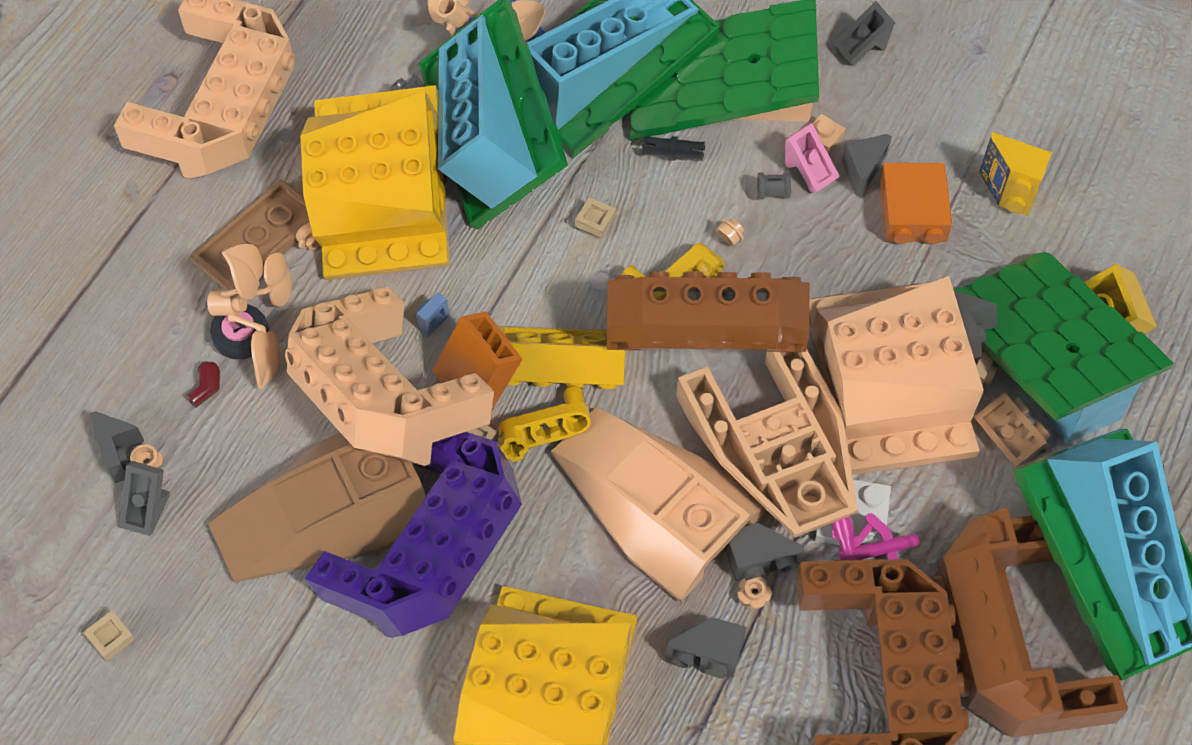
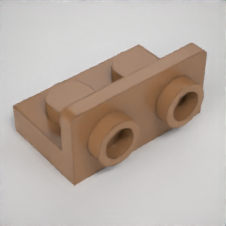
[974,392,1052,467]

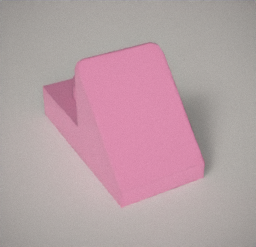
[785,123,840,193]

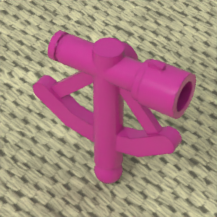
[831,513,920,561]

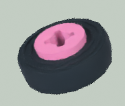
[210,304,269,359]

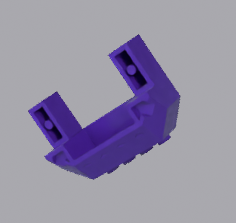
[305,432,522,638]

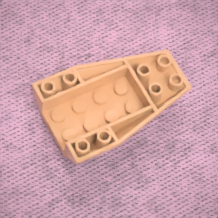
[551,407,767,603]

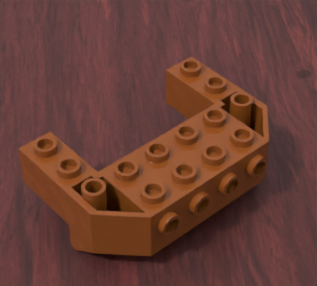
[606,271,810,352]
[932,508,1128,738]
[796,559,969,745]

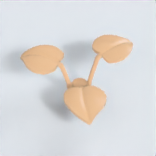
[428,0,546,42]
[207,244,293,389]

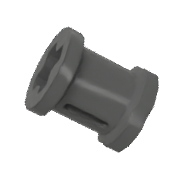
[757,171,791,200]

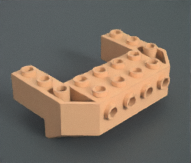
[114,0,295,179]
[285,287,494,466]

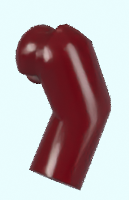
[186,361,221,408]

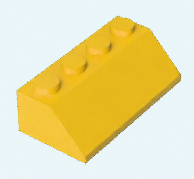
[498,326,625,389]

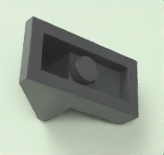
[833,1,895,66]
[954,290,998,359]
[89,411,144,484]
[118,461,170,536]

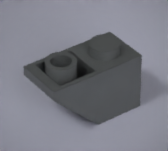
[724,523,804,581]
[666,617,746,678]

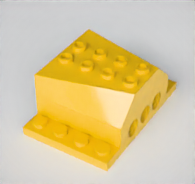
[301,85,450,280]
[454,586,638,745]

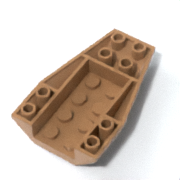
[208,433,426,583]

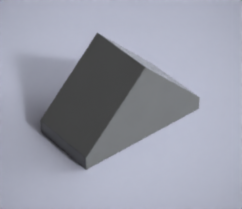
[842,134,892,198]

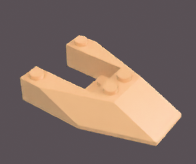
[676,350,858,537]

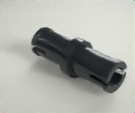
[642,136,705,161]

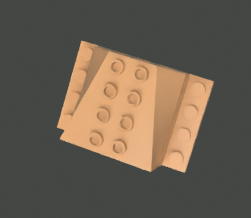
[810,276,984,475]

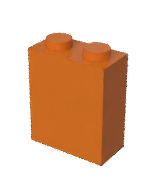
[879,163,952,244]
[432,311,522,410]

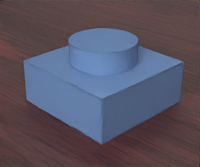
[416,292,450,337]

